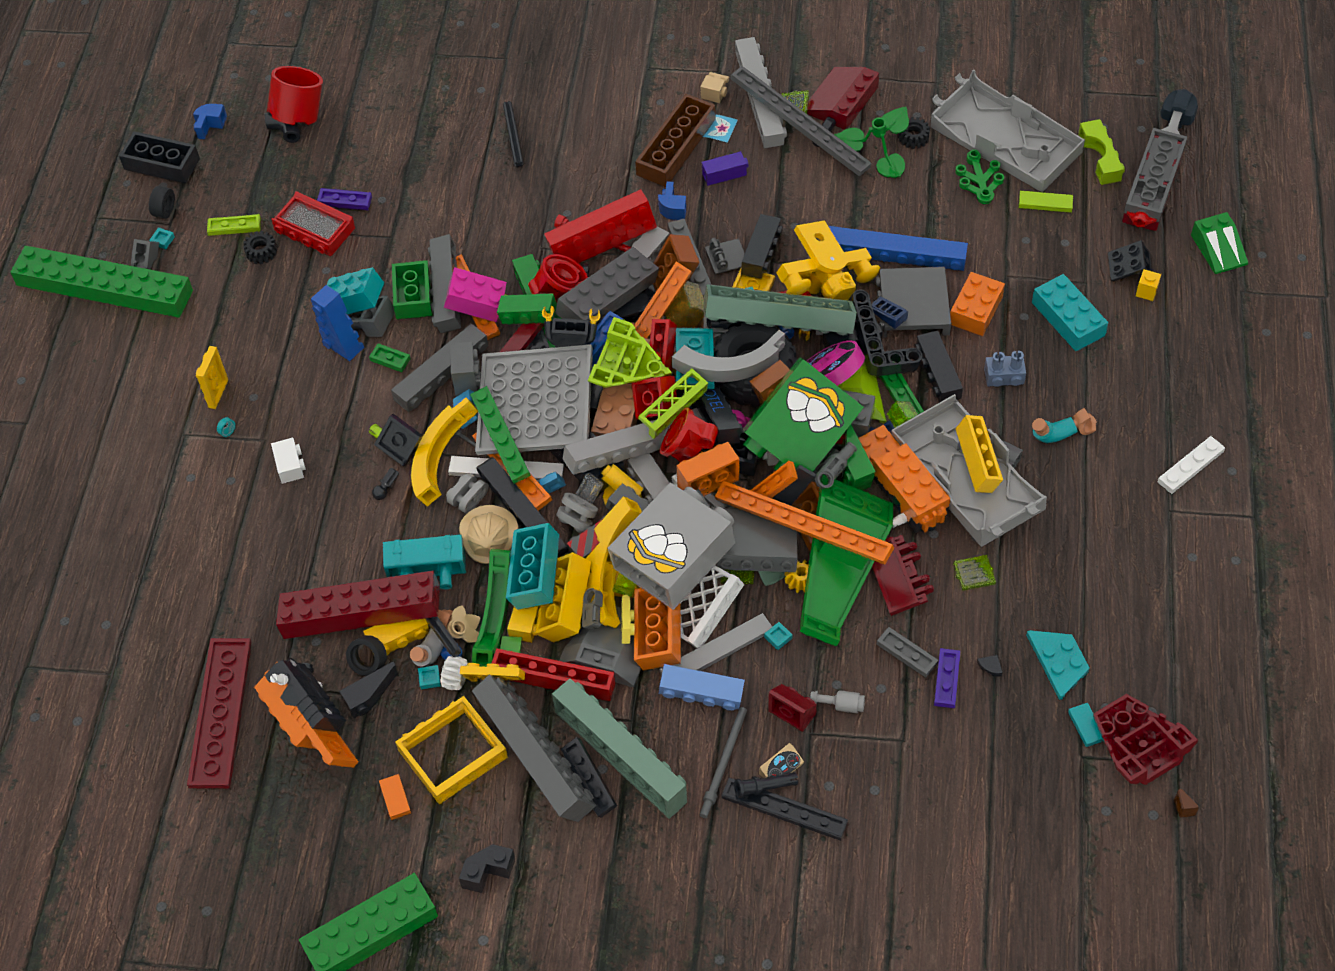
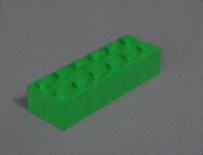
[298,872,438,971]

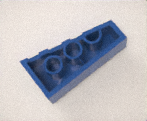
[311,285,365,361]

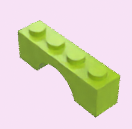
[1078,119,1125,185]

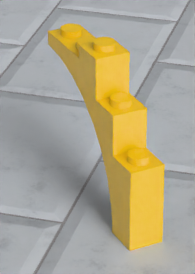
[585,496,642,628]

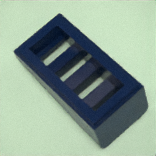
[872,296,908,329]

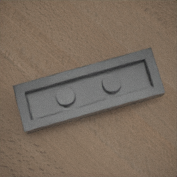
[876,627,938,678]

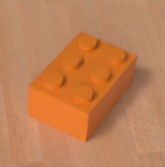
[950,272,1005,336]
[676,442,739,496]

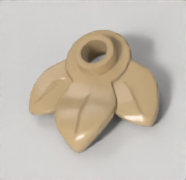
[447,606,480,643]

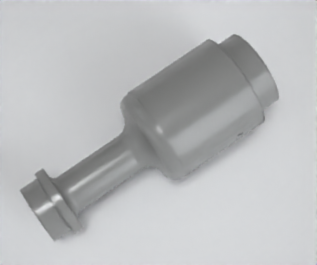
[810,691,865,713]

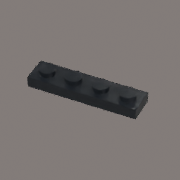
[561,737,618,818]

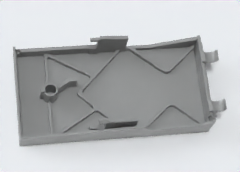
[930,69,1085,192]
[891,394,1047,547]

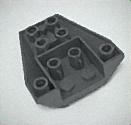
[559,606,641,688]

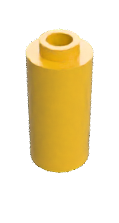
[601,464,643,496]

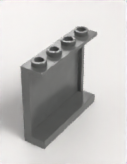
[876,267,951,338]
[717,508,797,572]

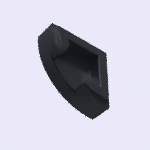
[977,655,1003,676]

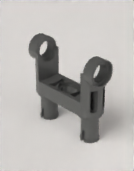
[811,442,857,489]

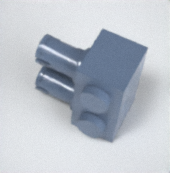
[984,351,1026,387]

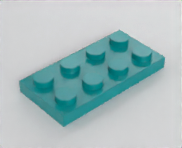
[676,328,714,389]

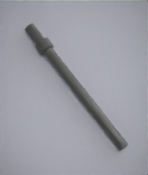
[699,707,747,818]

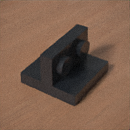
[374,413,423,467]

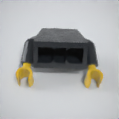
[542,306,600,347]

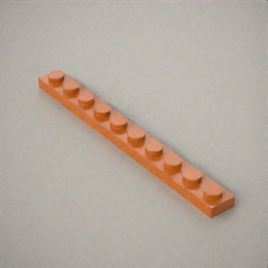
[714,481,894,565]

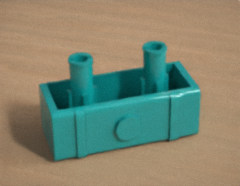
[383,534,466,589]

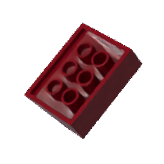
[802,67,879,130]

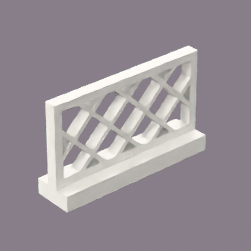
[680,565,744,649]

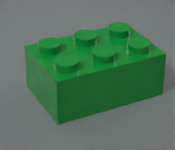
[392,260,432,319]

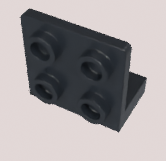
[1108,240,1152,282]

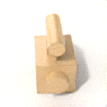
[701,72,729,103]

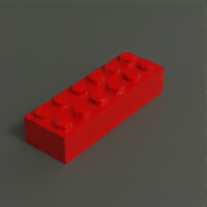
[544,189,657,264]

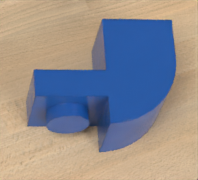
[193,104,227,140]
[658,182,686,220]

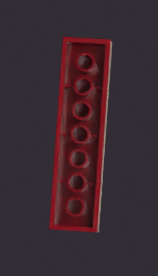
[276,571,440,639]

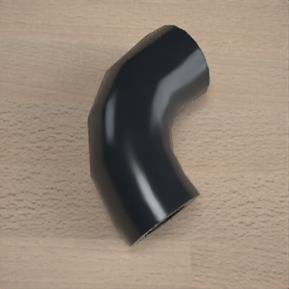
[265,112,300,143]

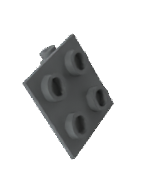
[705,238,745,274]

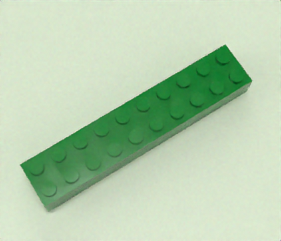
[10,245,193,318]

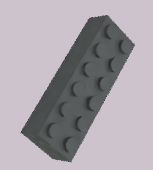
[555,247,659,324]

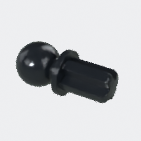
[372,468,399,500]

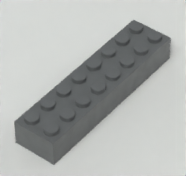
[472,674,596,822]

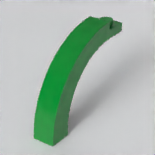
[472,549,511,667]

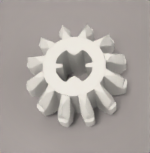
[440,656,468,690]

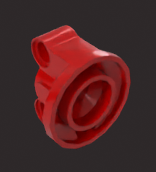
[528,254,588,301]
[660,408,718,462]

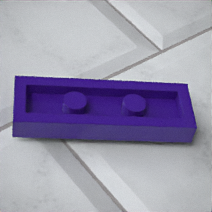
[317,188,372,210]
[934,648,960,709]

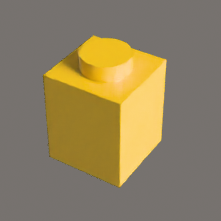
[1136,270,1161,301]

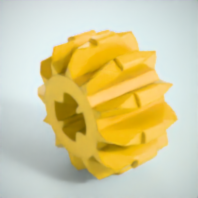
[785,560,809,593]

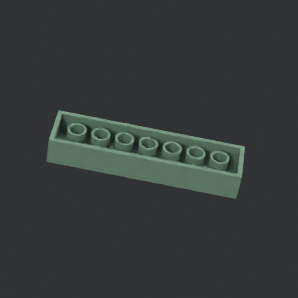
[703,284,856,335]
[552,678,687,819]

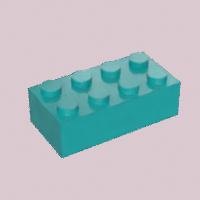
[1032,274,1108,351]
[506,523,560,610]

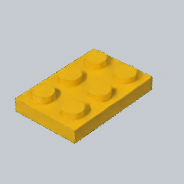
[196,346,228,409]

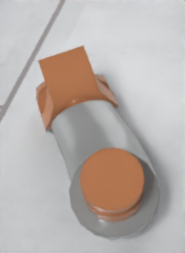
[410,610,457,667]

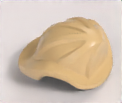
[459,505,518,564]

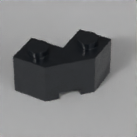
[459,844,515,893]

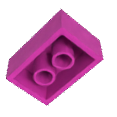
[444,267,507,322]

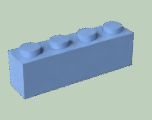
[659,664,745,710]

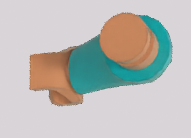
[1032,408,1097,443]

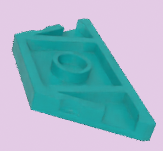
[1026,630,1090,700]

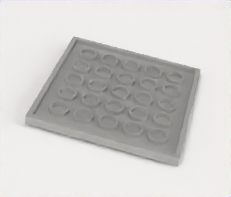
[475,344,593,455]

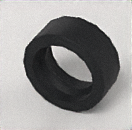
[346,635,387,676]

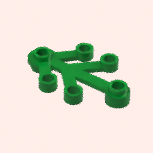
[955,149,1004,204]

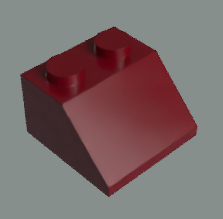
[768,684,817,732]

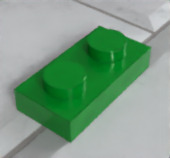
[369,343,411,372]

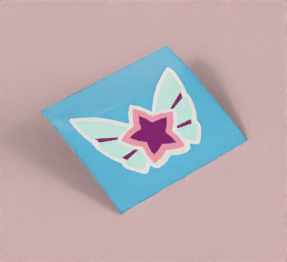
[703,114,738,143]

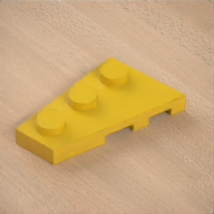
[460,663,525,682]

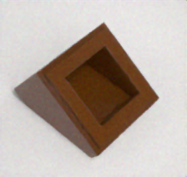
[1174,789,1199,818]

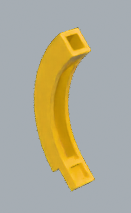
[411,398,478,507]

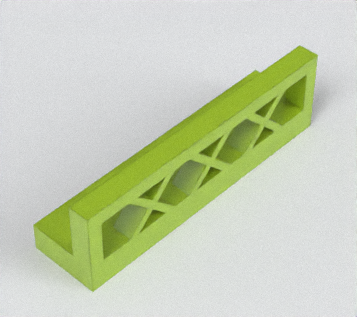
[638,368,708,439]

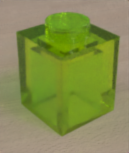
[887,401,918,428]

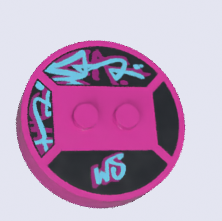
[806,340,865,386]

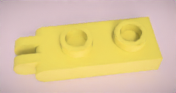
[621,595,635,644]

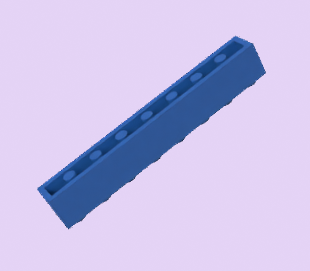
[828,226,968,271]

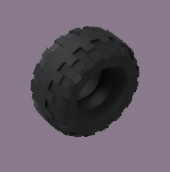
[713,323,797,407]

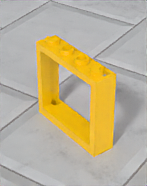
[395,696,508,804]

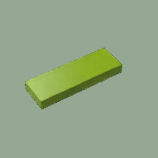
[1019,191,1073,212]
[207,214,261,236]

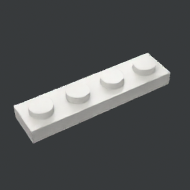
[1157,436,1225,494]

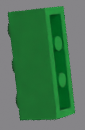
[497,294,557,324]

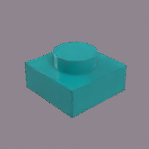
[150,227,175,249]
[764,622,793,650]
[418,665,441,690]

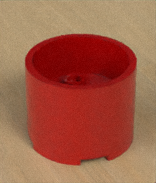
[267,66,323,125]

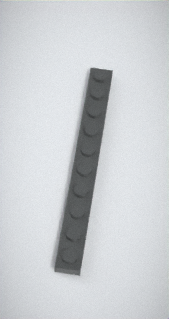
[730,66,871,177]

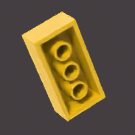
[535,552,591,642]

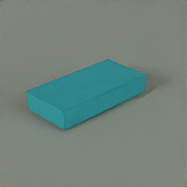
[1068,703,1104,747]

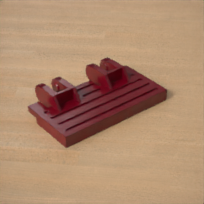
[872,535,934,616]

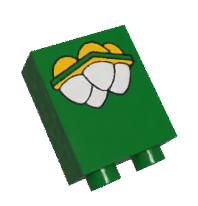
[743,357,864,472]

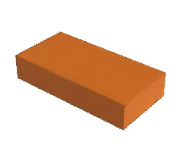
[379,774,411,820]

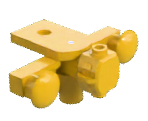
[776,220,880,300]

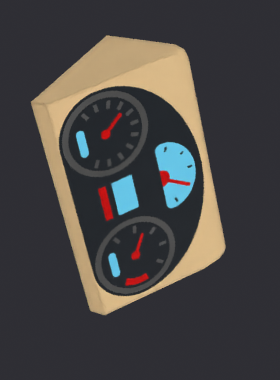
[759,743,804,778]

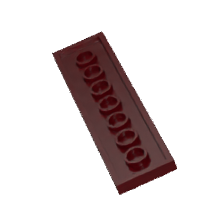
[187,638,252,789]

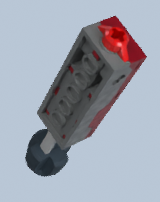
[1122,89,1198,231]

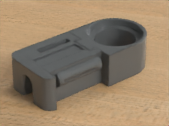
[582,588,603,630]

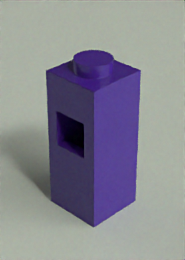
[702,152,749,186]

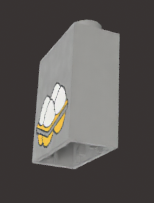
[608,482,735,610]

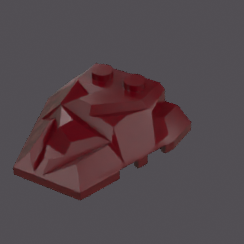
[1093,694,1198,785]

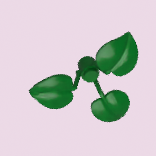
[834,107,909,178]

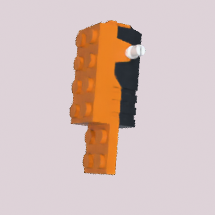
[858,425,950,534]
[254,658,359,768]

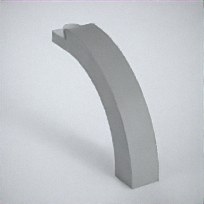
[672,330,785,382]

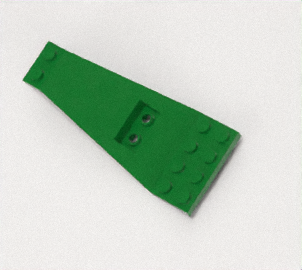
[800,475,893,646]

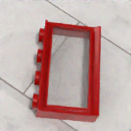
[271,191,355,256]

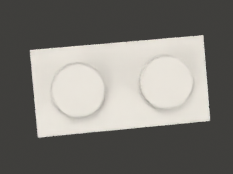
[271,438,306,484]

